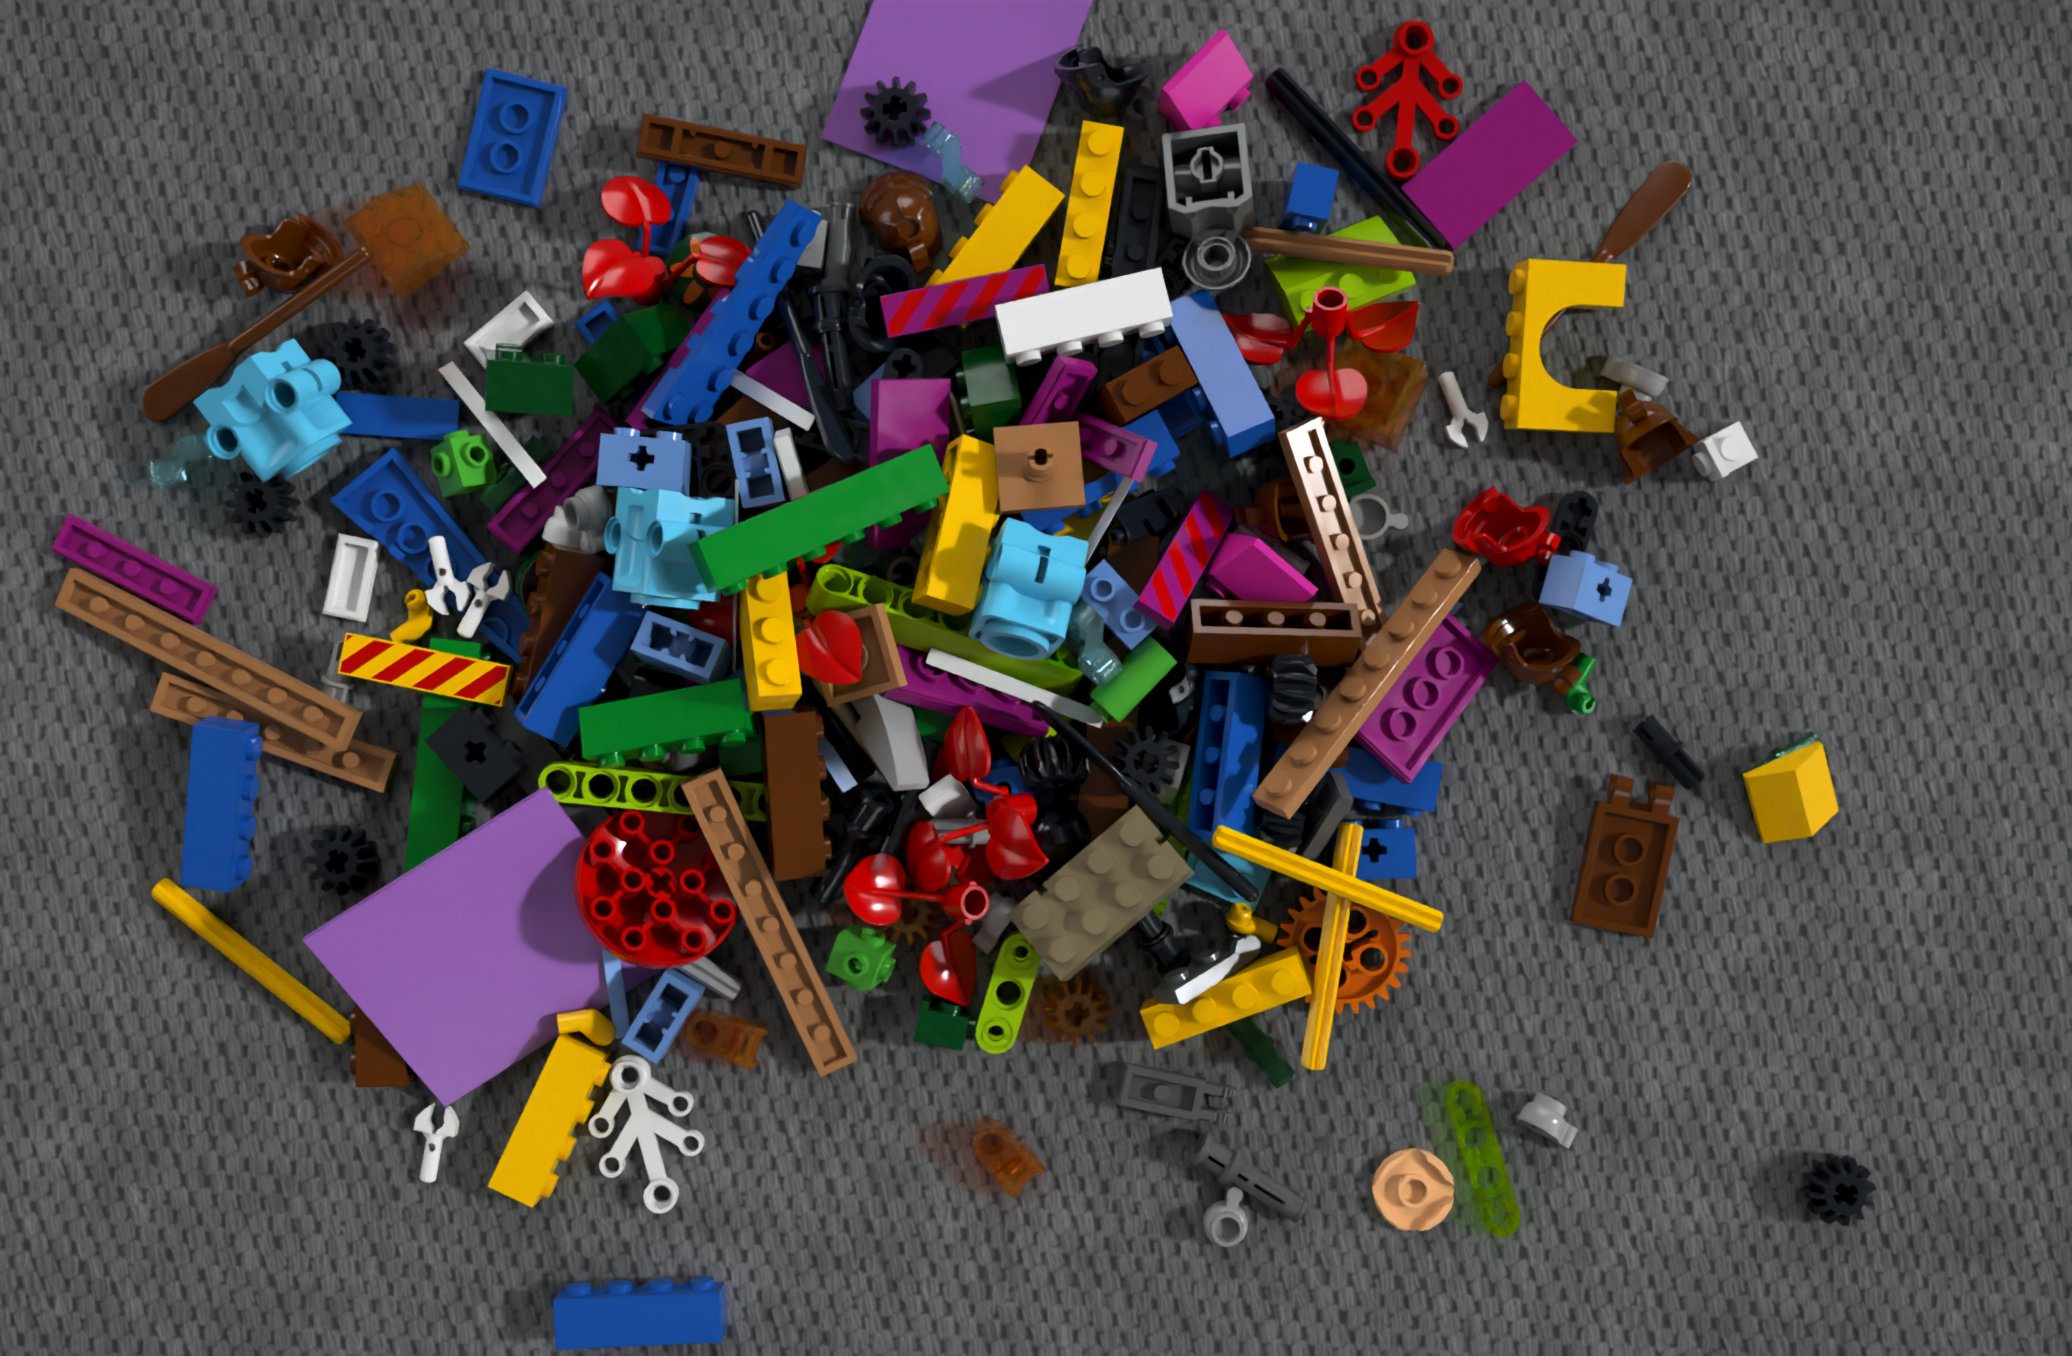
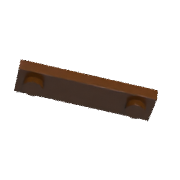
[636,113,808,190]

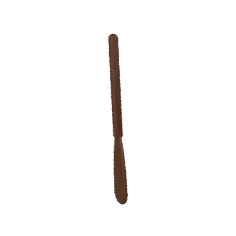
[1488,161,1692,388]
[141,246,373,422]

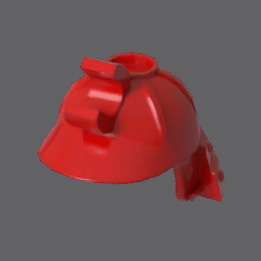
[1452,486,1561,568]

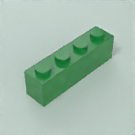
[578,678,760,769]

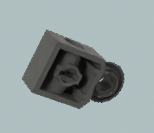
[1162,123,1255,291]

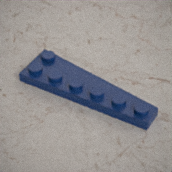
[641,199,823,426]
[330,448,530,665]

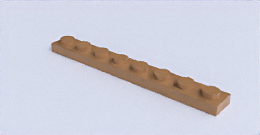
[1252,548,1482,820]
[54,568,363,751]
[681,765,858,1077]

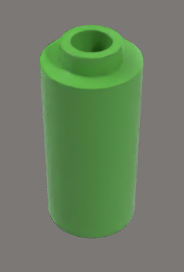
[1089,635,1177,724]

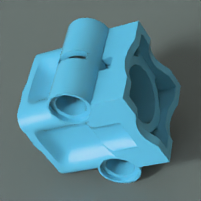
[193,338,353,483]
[604,487,735,610]
[968,517,1089,660]

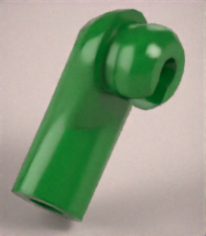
[1563,652,1597,715]

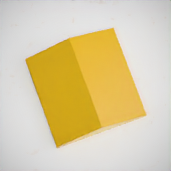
[1743,741,1839,844]

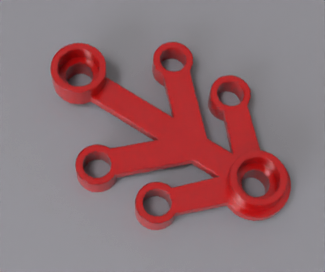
[1351,20,1463,181]

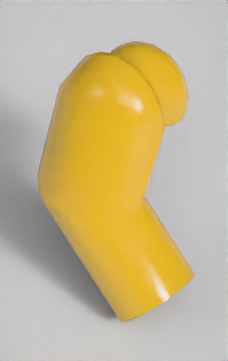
[390,589,434,645]
[1225,902,1278,944]
[557,1009,616,1047]

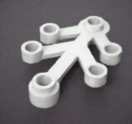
[588,1054,704,1213]

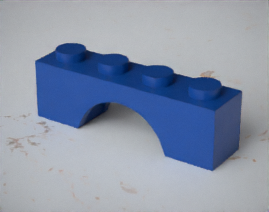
[1019,409,1181,536]

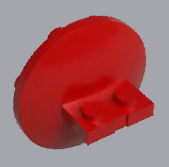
[573,809,740,969]

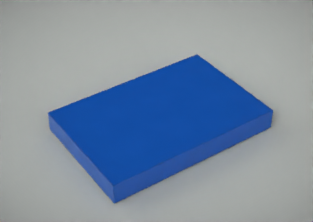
[457,68,569,209]

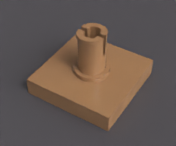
[993,421,1086,515]
[804,602,908,707]

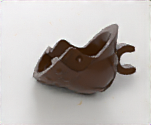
[858,170,942,273]
[232,211,344,296]
[1613,388,1700,485]
[1235,476,1315,544]
[1482,602,1582,697]

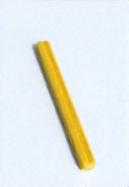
[1301,822,1363,1070]
[1211,825,1444,933]
[151,878,352,1045]

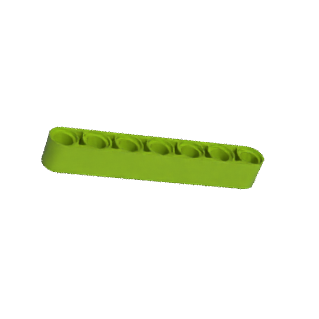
[806,564,1092,695]
[538,760,831,822]

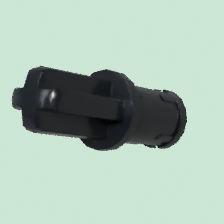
[1632,714,1705,790]

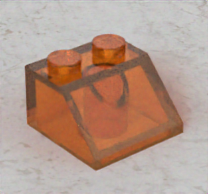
[343,182,472,297]
[1329,335,1430,452]

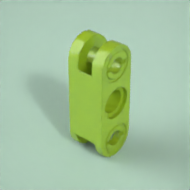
[975,929,1041,1054]

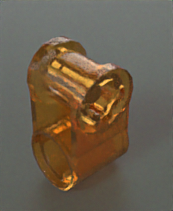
[685,1008,770,1069]
[973,1118,1047,1199]

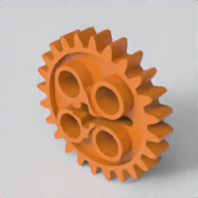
[1277,886,1412,1014]

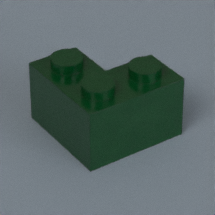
[574,302,691,405]
[484,343,575,416]
[955,344,1023,445]

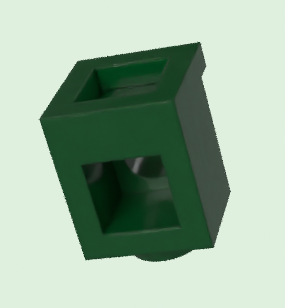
[1328,437,1376,498]
[913,995,978,1051]

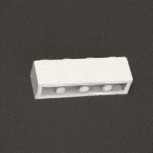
[995,267,1173,366]

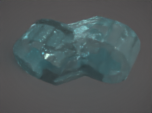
[919,121,985,204]
[145,432,221,488]
[1066,601,1122,687]

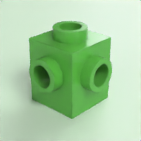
[430,430,499,497]
[825,924,897,991]

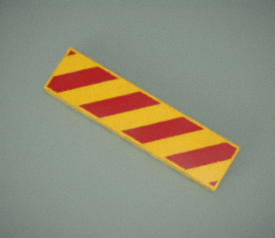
[338,632,514,707]

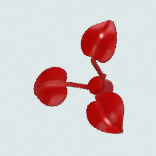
[582,176,752,306]
[1222,287,1419,420]
[690,489,862,684]
[904,705,1049,893]
[843,815,996,1007]

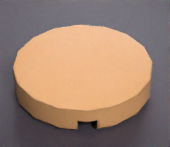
[1372,1148,1454,1231]

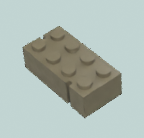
[1007,804,1195,981]

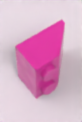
[1157,28,1253,132]
[1201,532,1318,602]

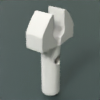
[1438,372,1488,449]
[425,536,473,615]
[457,563,513,638]
[414,1103,459,1183]

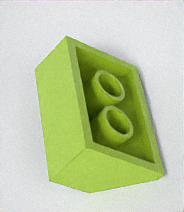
[1264,215,1416,334]

